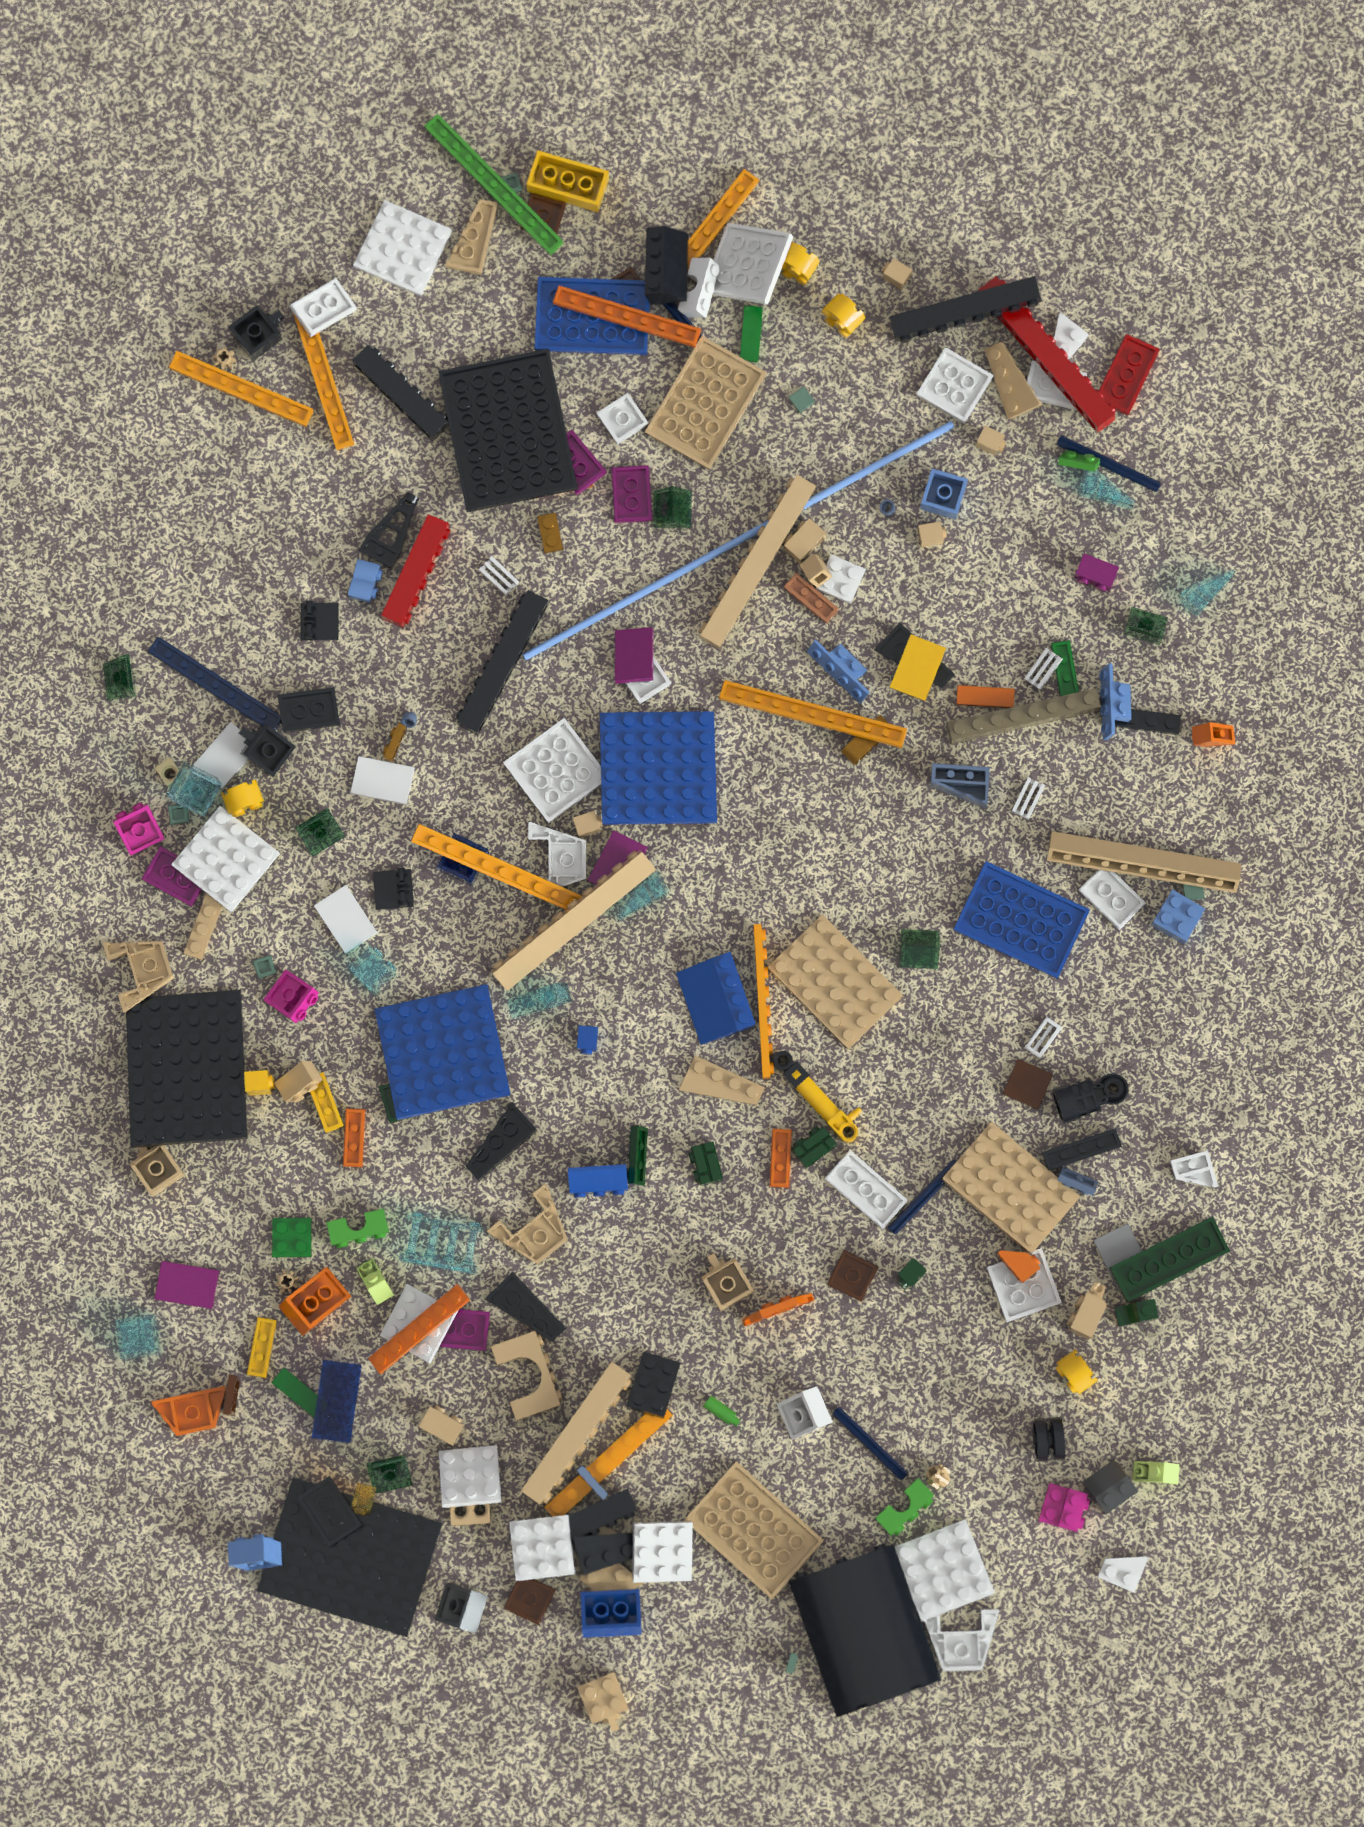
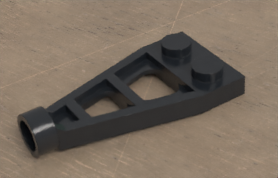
[359,492,419,569]

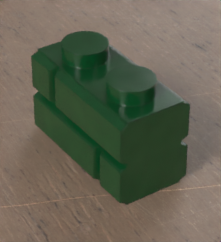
[792,1126,837,1169]
[688,1141,723,1186]
[896,1258,926,1290]

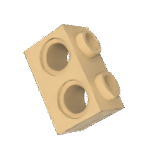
[450,1504,491,1526]

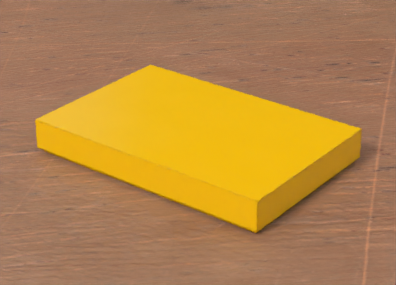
[890,634,946,701]

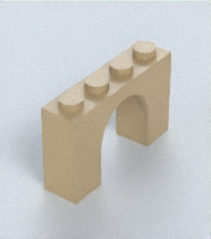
[491,1331,563,1421]

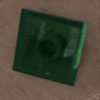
[654,486,692,528]
[1123,607,1168,645]
[103,654,137,700]
[295,808,345,857]
[899,929,940,969]
[366,1455,413,1494]

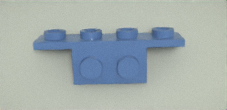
[807,640,870,704]
[1099,663,1131,740]

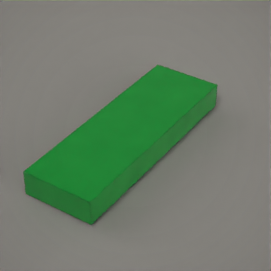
[740,305,763,363]
[1051,640,1079,696]
[271,1367,329,1420]

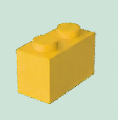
[244,1070,275,1096]

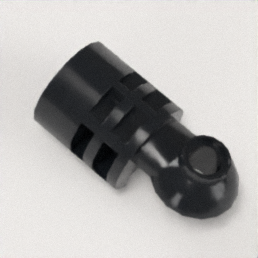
[1052,1073,1129,1124]

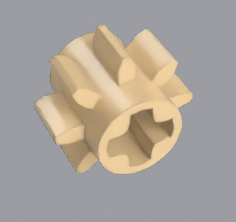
[212,346,236,370]
[275,1270,299,1294]
[926,1463,950,1489]

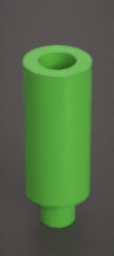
[703,1395,741,1427]

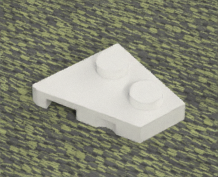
[1054,313,1089,359]
[1170,1151,1218,1188]
[1098,1556,1148,1593]

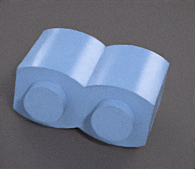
[348,559,383,603]

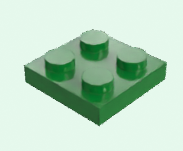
[272,1218,312,1258]

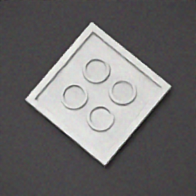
[916,347,994,424]
[987,1248,1062,1323]
[380,1284,458,1363]
[439,1445,501,1508]
[509,1515,575,1581]
[632,1521,693,1583]

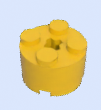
[781,242,820,285]
[821,293,865,338]
[220,780,264,818]
[1055,1349,1098,1394]

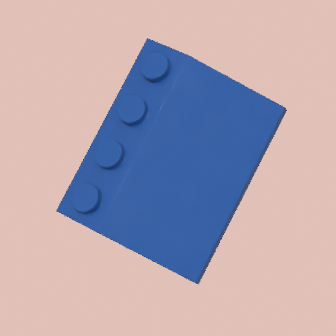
[676,952,756,1045]

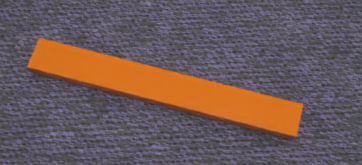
[553,286,701,348]

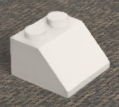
[777,1386,832,1440]

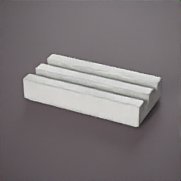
[479,556,519,596]
[1024,648,1062,690]
[1012,777,1045,820]
[1024,1016,1062,1059]

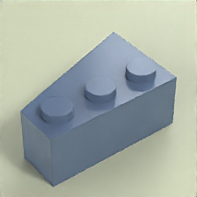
[930,763,990,809]

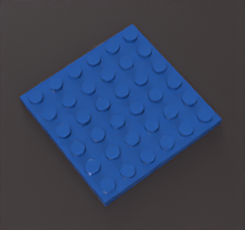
[599,711,717,825]
[374,984,511,1120]

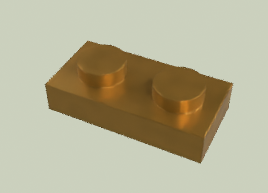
[537,513,563,554]
[382,723,406,763]

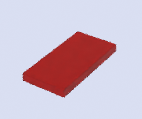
[1099,334,1160,416]

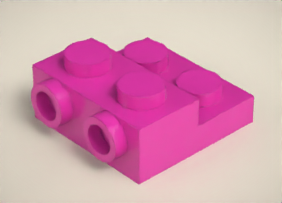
[113,802,165,856]
[263,969,319,1024]
[1038,1483,1090,1532]

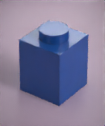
[577,1025,598,1055]

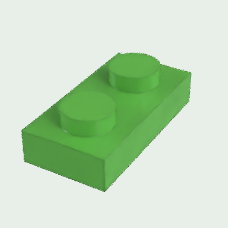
[1058,450,1100,472]

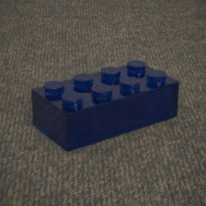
[311,1360,362,1444]

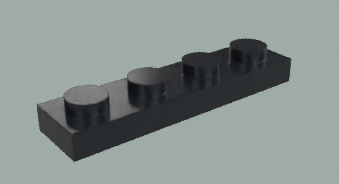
[1115,709,1181,735]
[1042,1128,1122,1171]

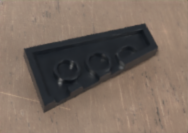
[874,623,955,689]
[466,1102,537,1181]
[485,1272,567,1342]
[571,1533,633,1575]

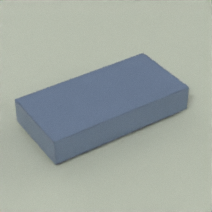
[575,1465,608,1500]

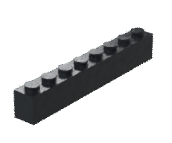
[889,276,1043,343]
[456,590,549,736]

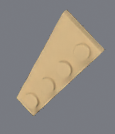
[445,199,498,275]
[984,342,1043,419]
[679,1056,765,1106]

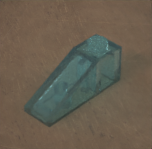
[1078,470,1135,510]
[1179,569,1236,617]
[617,871,669,921]
[508,983,572,1019]

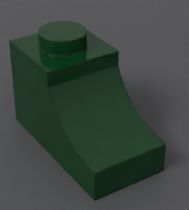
[1115,1299,1159,1327]

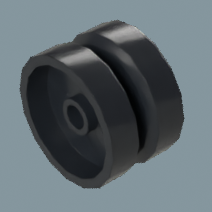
[1032,1417,1065,1462]

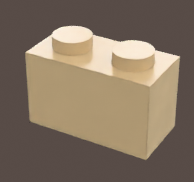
[783,518,826,564]
[274,1061,322,1103]
[418,1405,465,1447]

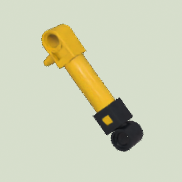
[773,1051,862,1143]

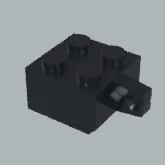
[228,306,284,362]
[238,723,296,777]

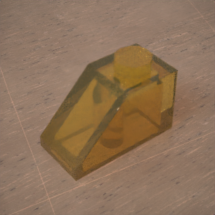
[351,1483,377,1515]

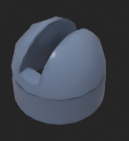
[879,500,895,516]
[401,711,417,728]

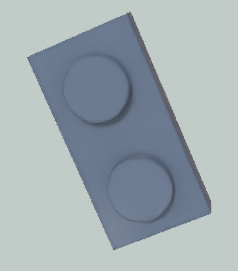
[1057,1167,1098,1196]

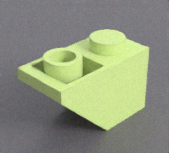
[356,1259,394,1305]
[1132,1461,1179,1484]

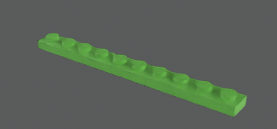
[424,114,564,256]

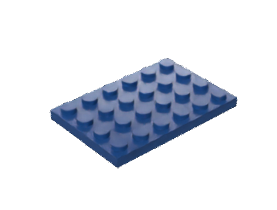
[535,277,650,355]
[953,861,1090,979]

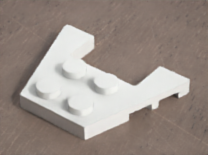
[528,822,586,897]
[924,1609,999,1672]

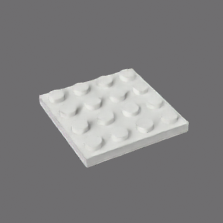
[353,200,453,296]
[712,223,793,305]
[503,718,601,824]
[171,806,280,913]
[895,1519,995,1622]

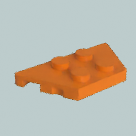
[742,1293,815,1327]
[151,1386,226,1436]

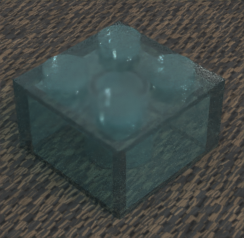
[166,762,222,817]
[115,1314,162,1360]

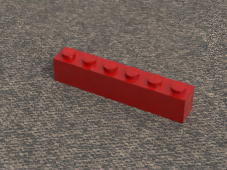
[381,514,451,628]

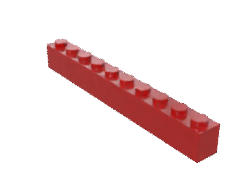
[979,276,1116,433]

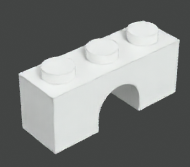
[678,258,720,318]

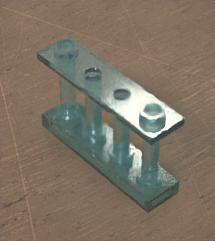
[399,1212,485,1275]

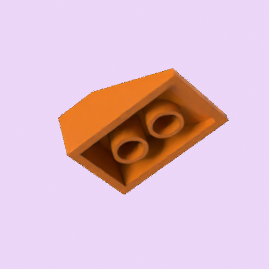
[278,1267,351,1336]

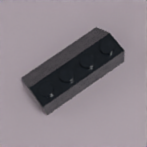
[645,226,689,305]

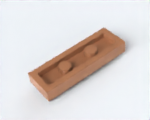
[784,573,839,624]

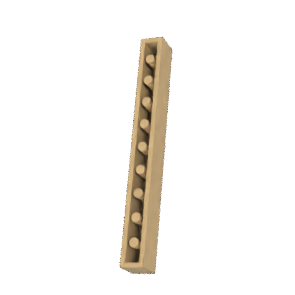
[698,475,816,649]
[1047,831,1241,893]
[491,850,656,991]

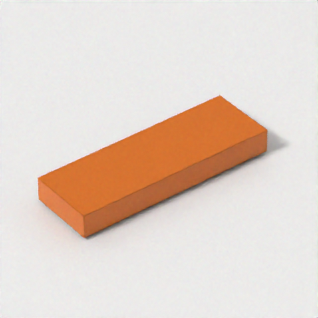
[956,685,1015,708]
[343,1108,365,1167]
[770,1129,792,1188]

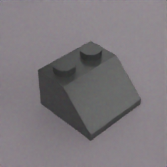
[1082,1460,1139,1515]
[435,1582,488,1633]

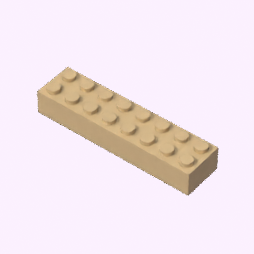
[521,1362,632,1506]

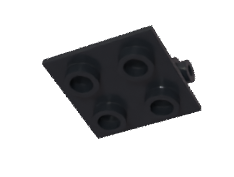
[301,600,339,641]
[373,868,414,910]

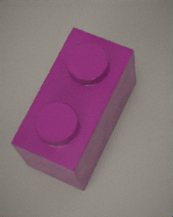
[1074,553,1119,592]

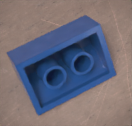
[568,1164,628,1198]
[581,1589,642,1638]

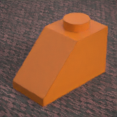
[1192,722,1235,747]
[996,1250,1041,1284]

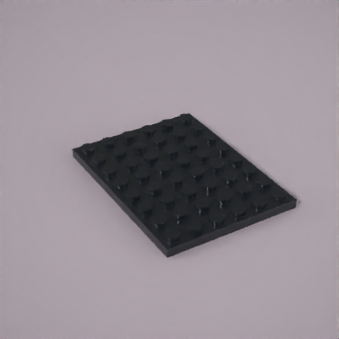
[438,348,578,513]
[126,990,248,1148]
[257,1477,443,1637]

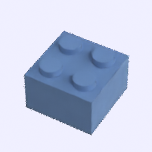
[920,469,968,520]
[1151,889,1205,944]
[228,1534,282,1571]

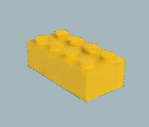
[526,150,609,212]

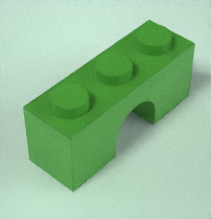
[326,1209,389,1249]
[875,1478,934,1536]

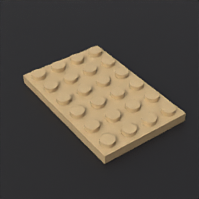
[645,336,767,470]
[768,914,903,1050]
[942,1121,1081,1255]
[684,1461,824,1600]

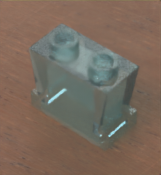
[347,945,397,996]

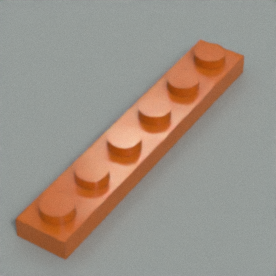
[368,1284,470,1374]

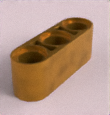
[841,714,889,765]

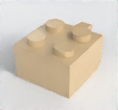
[130,1145,185,1197]
[701,1253,754,1312]
[1066,1282,1107,1340]
[577,1672,629,1732]

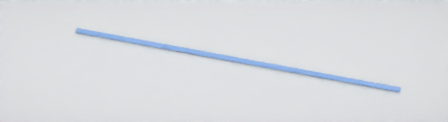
[522,421,954,660]

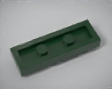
[627,1126,648,1186]

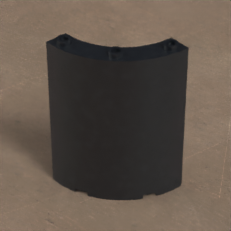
[789,1543,942,1718]

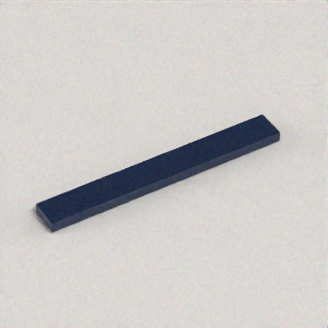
[147,636,281,731]

